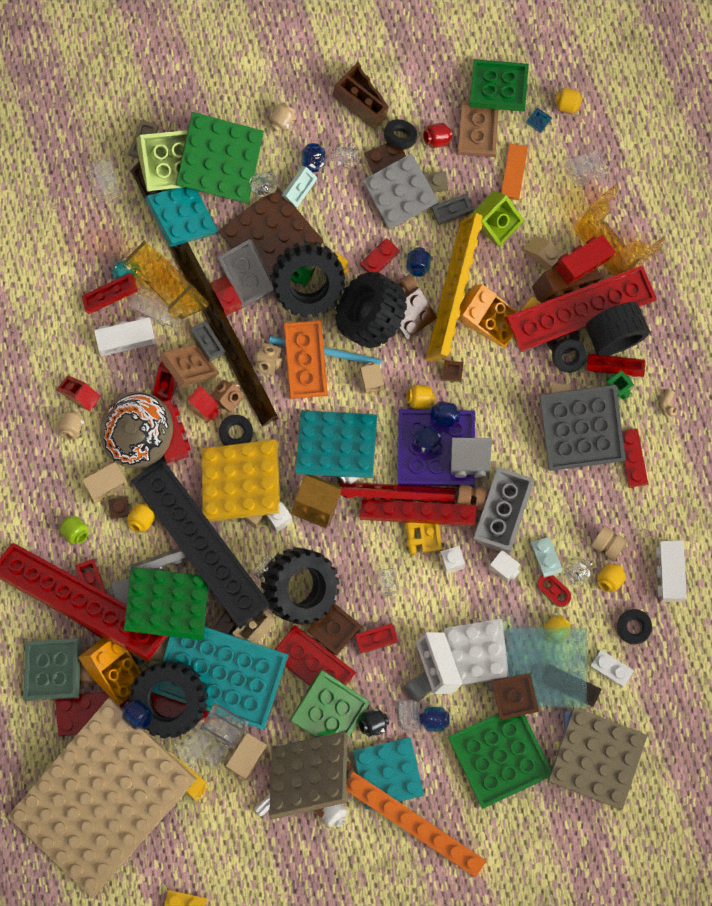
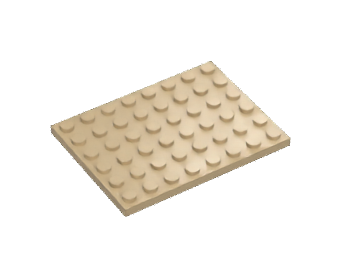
[7,698,197,898]

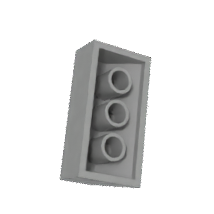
[474,467,534,555]

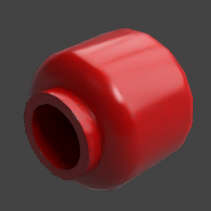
[423,123,452,148]

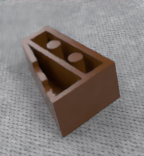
[332,62,389,130]
[532,268,602,303]

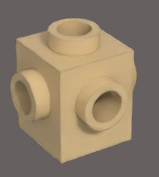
[253,343,282,375]

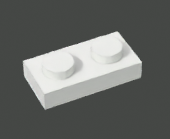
[590,650,634,688]

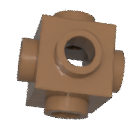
[211,380,244,412]

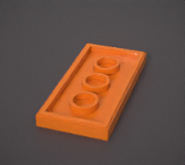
[283,320,328,399]

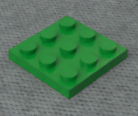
[469,59,529,112]
[289,670,370,738]

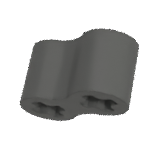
[403,671,432,704]

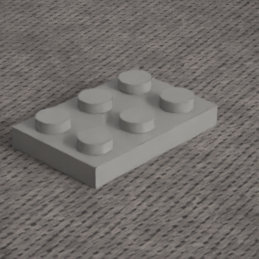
[218,239,274,307]

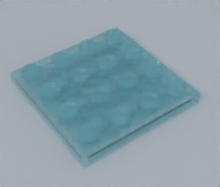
[508,627,587,707]

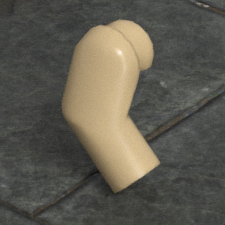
[660,389,677,417]

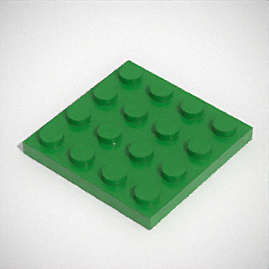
[176,112,264,204]
[124,567,208,640]
[448,713,551,809]

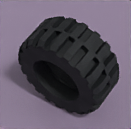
[272,241,345,318]
[335,272,407,348]
[261,548,340,625]
[129,660,208,739]

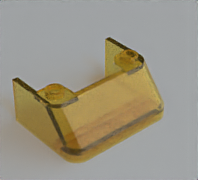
[574,185,665,276]
[123,240,210,320]

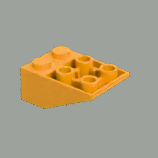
[458,284,517,348]
[78,637,141,705]

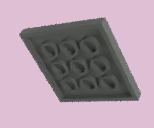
[539,384,626,471]

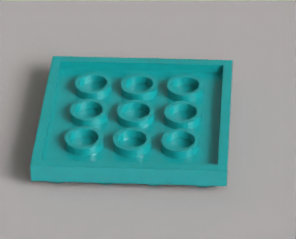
[295,410,377,478]

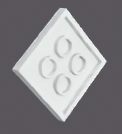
[444,619,509,685]

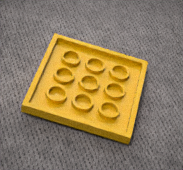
[202,439,280,522]

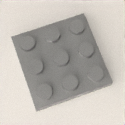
[363,153,439,230]

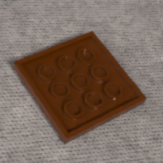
[219,186,324,280]

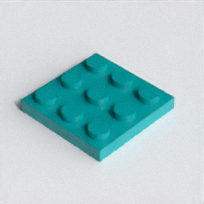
[145,188,218,247]
[353,737,424,810]

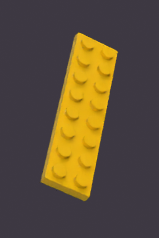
[425,213,483,362]

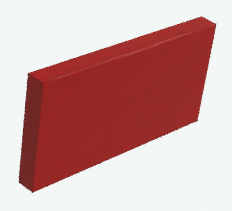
[275,625,356,686]

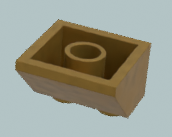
[291,475,342,528]

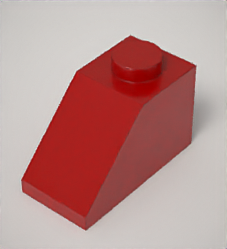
[209,275,242,316]
[153,361,177,402]
[57,375,101,411]
[187,385,220,423]

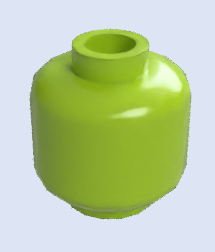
[60,516,89,545]

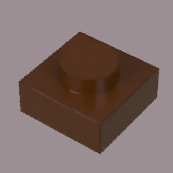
[442,360,464,382]
[108,497,130,520]

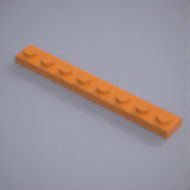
[346,772,486,877]

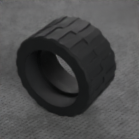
[585,302,650,356]

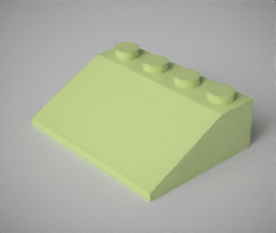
[136,130,187,191]

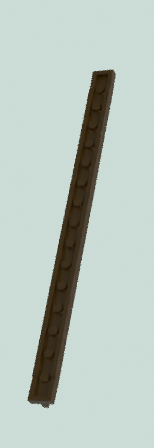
[130,161,278,426]

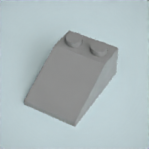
[450,438,492,478]

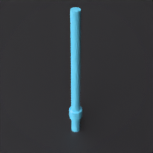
[269,336,382,365]

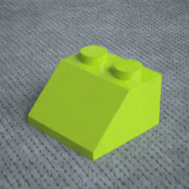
[470,190,525,247]

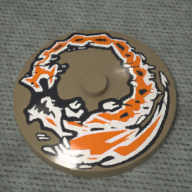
[100,391,173,468]

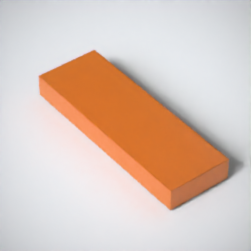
[501,144,528,200]

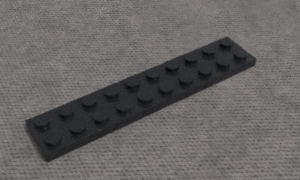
[131,458,270,629]

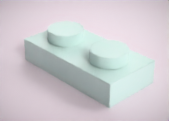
[282,166,318,208]
[531,537,562,577]

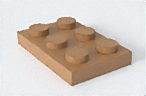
[458,100,499,157]
[160,344,219,387]

